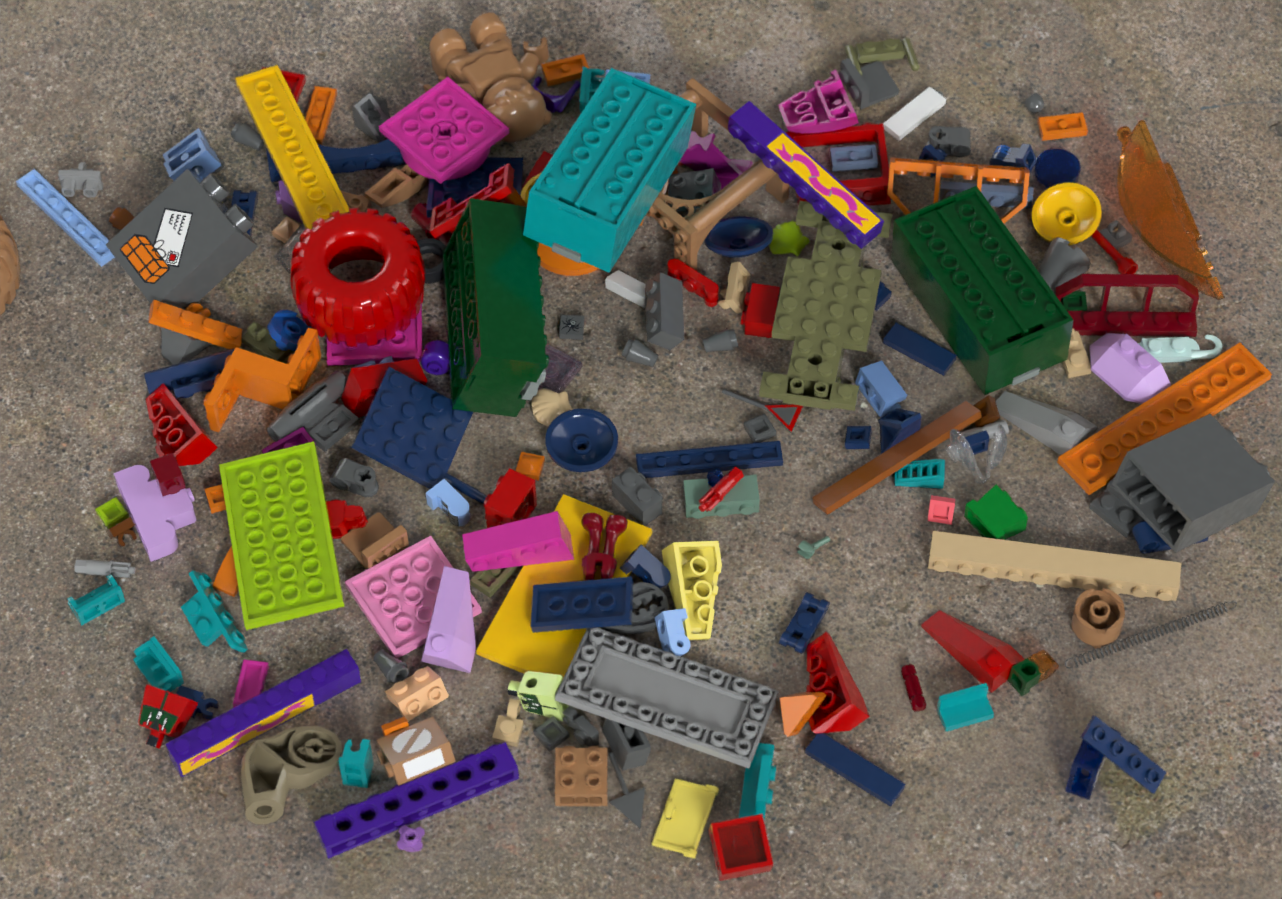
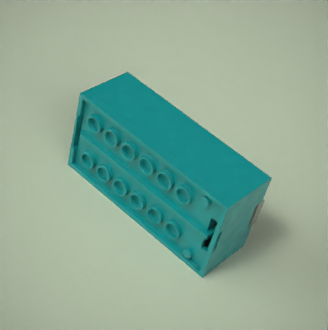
[523,68,696,273]

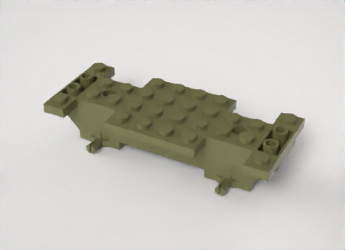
[759,201,892,411]

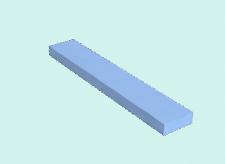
[16,169,115,267]

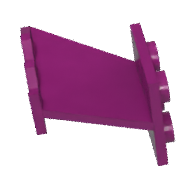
[680,131,753,190]

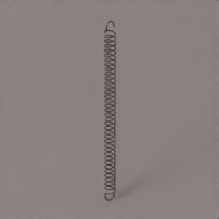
[1065,601,1237,669]

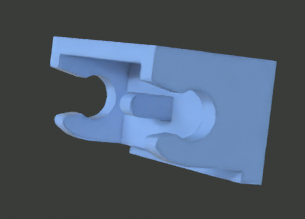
[855,361,907,418]

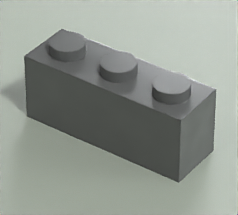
[645,272,684,350]

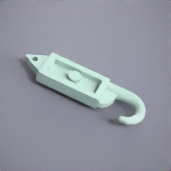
[1138,335,1223,363]

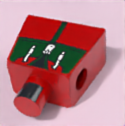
[138,684,198,749]

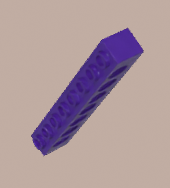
[314,742,519,859]

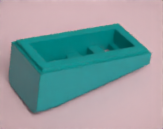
[894,459,945,489]

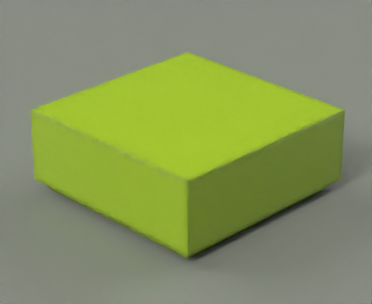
[95,497,129,529]

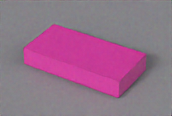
[233,659,269,708]

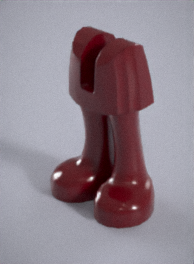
[581,513,628,581]

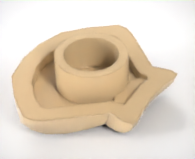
[531,388,573,427]

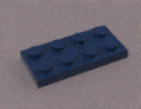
[531,577,633,633]

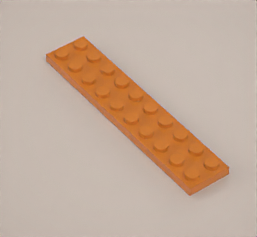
[1057,342,1272,495]

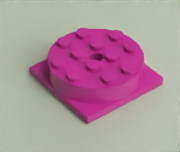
[379,76,509,184]

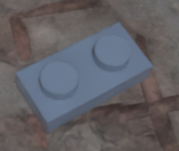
[830,144,878,172]

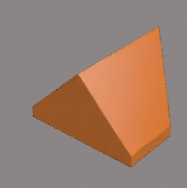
[780,692,827,737]

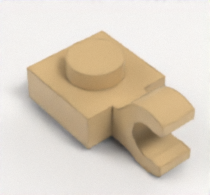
[492,698,524,747]

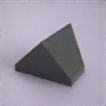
[352,92,390,143]
[161,327,211,365]

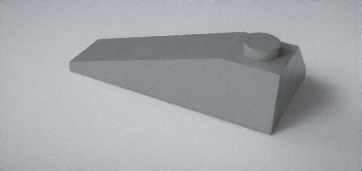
[996,391,1097,455]

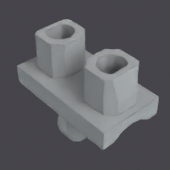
[58,162,104,197]

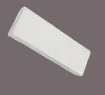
[883,87,946,141]

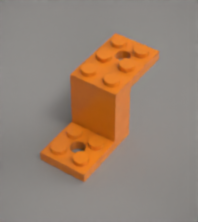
[204,327,321,432]

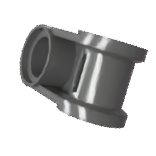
[927,126,971,157]
[330,458,379,497]

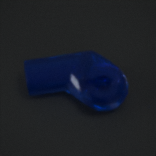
[706,468,724,487]

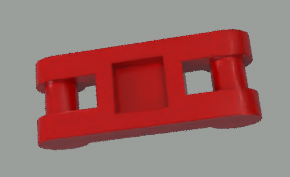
[667,259,719,307]

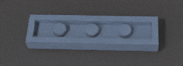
[939,181,1034,208]

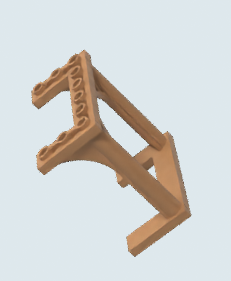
[646,78,789,271]

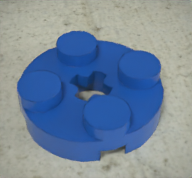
[267,310,311,351]

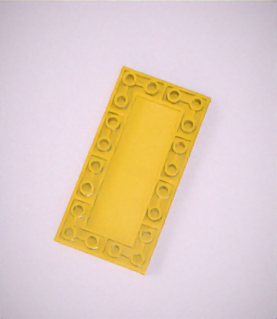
[476,494,652,679]

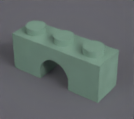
[683,475,760,519]

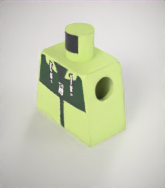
[508,671,569,722]

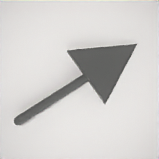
[609,752,645,829]

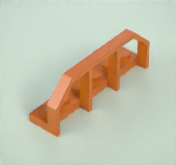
[888,157,1030,223]

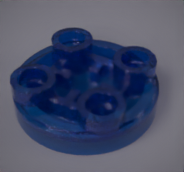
[1034,148,1081,190]

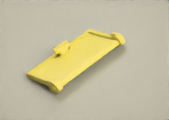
[652,779,719,858]

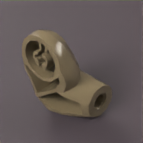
[241,726,342,824]

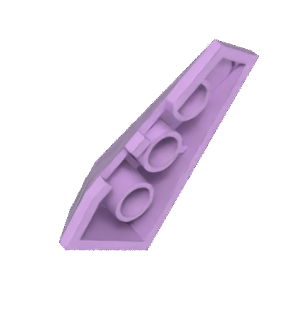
[421,566,476,673]

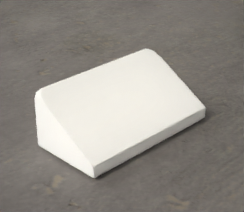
[605,270,646,308]

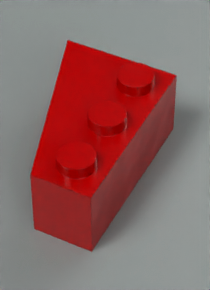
[341,358,427,418]

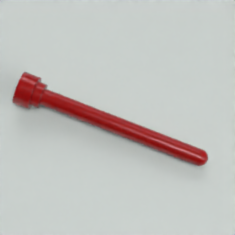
[1091,229,1138,274]

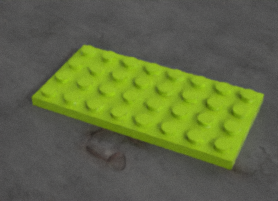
[219,441,345,630]

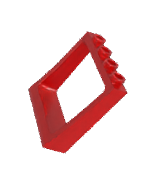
[785,122,891,206]

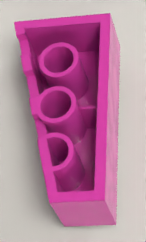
[462,511,574,572]

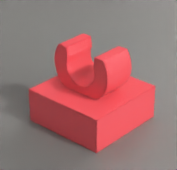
[927,495,956,525]

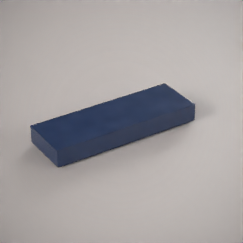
[883,323,957,376]

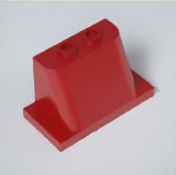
[430,163,527,238]

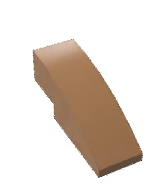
[365,164,428,208]

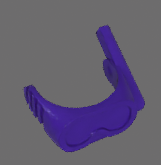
[531,76,581,113]

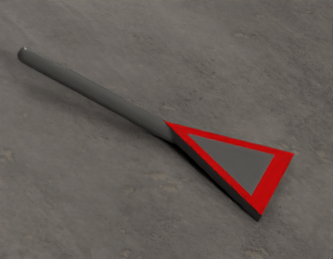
[722,389,803,433]

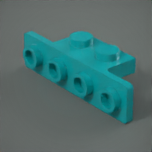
[181,570,248,653]
[739,743,777,822]

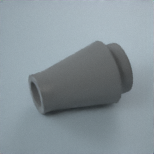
[231,121,265,151]
[702,328,739,353]
[622,339,659,368]
[373,650,409,684]

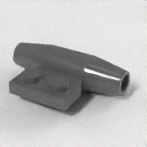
[267,371,359,452]

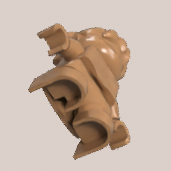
[423,12,552,145]

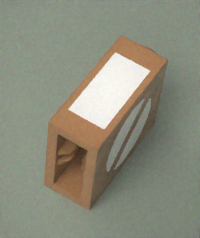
[375,717,455,786]

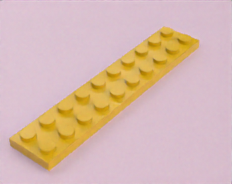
[235,65,349,229]

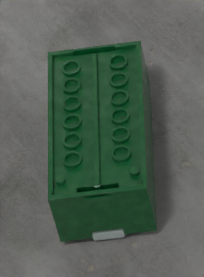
[891,186,1073,395]
[442,198,549,417]

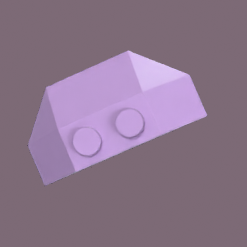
[1089,333,1171,404]

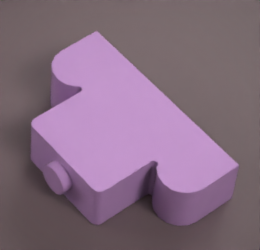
[114,465,196,562]

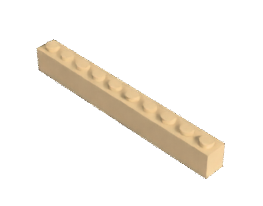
[928,531,1181,601]

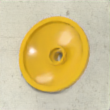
[1032,183,1102,245]

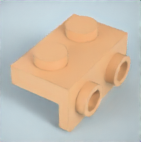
[385,666,448,721]

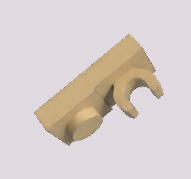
[718,261,751,314]
[1062,328,1091,378]

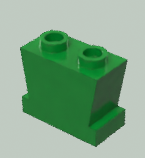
[964,484,1028,540]

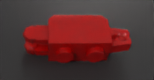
[326,499,368,539]

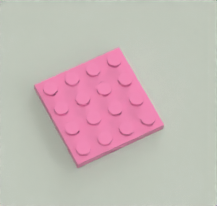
[345,536,482,659]

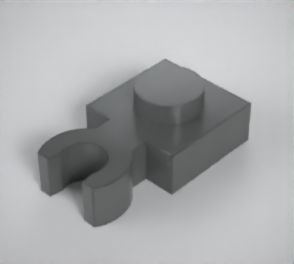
[563,706,599,747]

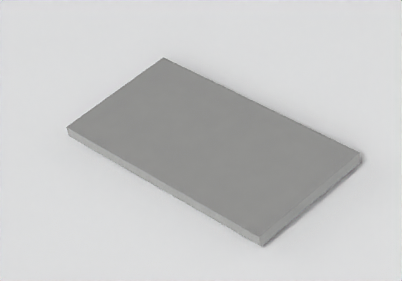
[555,627,779,768]

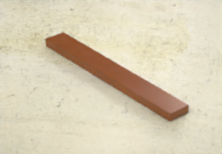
[812,401,982,515]

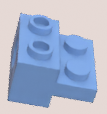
[163,128,221,181]

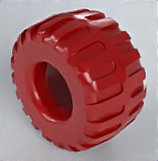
[290,207,426,347]

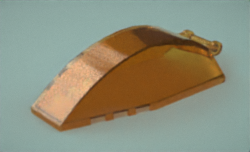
[1117,120,1225,300]

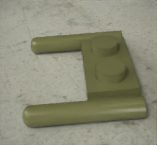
[845,38,920,76]

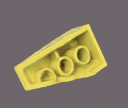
[662,541,722,640]

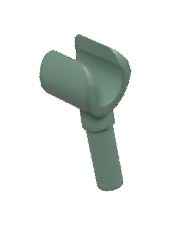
[797,536,830,559]

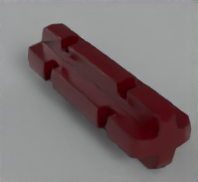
[901,664,926,712]

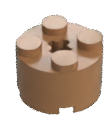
[1071,588,1125,648]

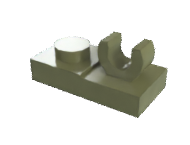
[241,322,293,362]

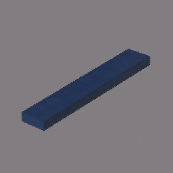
[636,441,783,478]

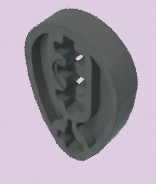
[602,582,669,635]

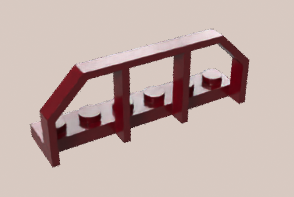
[1055,274,1199,337]

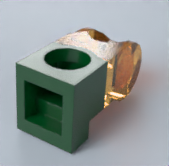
[1007,650,1059,696]

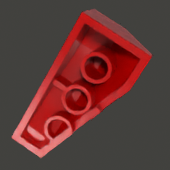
[146,383,218,466]
[921,610,1025,693]
[806,631,870,734]

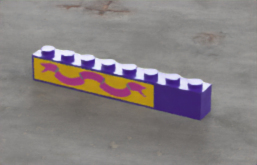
[727,101,884,249]
[165,648,361,777]

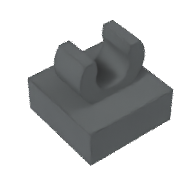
[1100,220,1132,250]

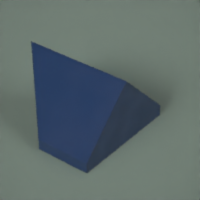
[878,408,922,454]

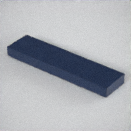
[805,733,906,807]

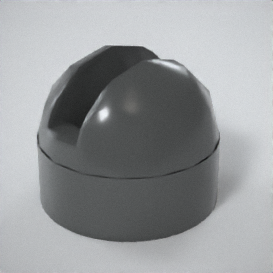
[1024,94,1044,113]

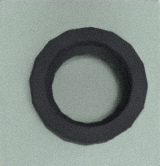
[417,238,446,284]

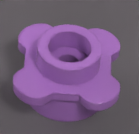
[397,826,425,852]

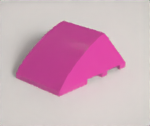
[778,69,858,133]

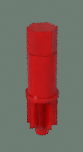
[698,467,744,512]

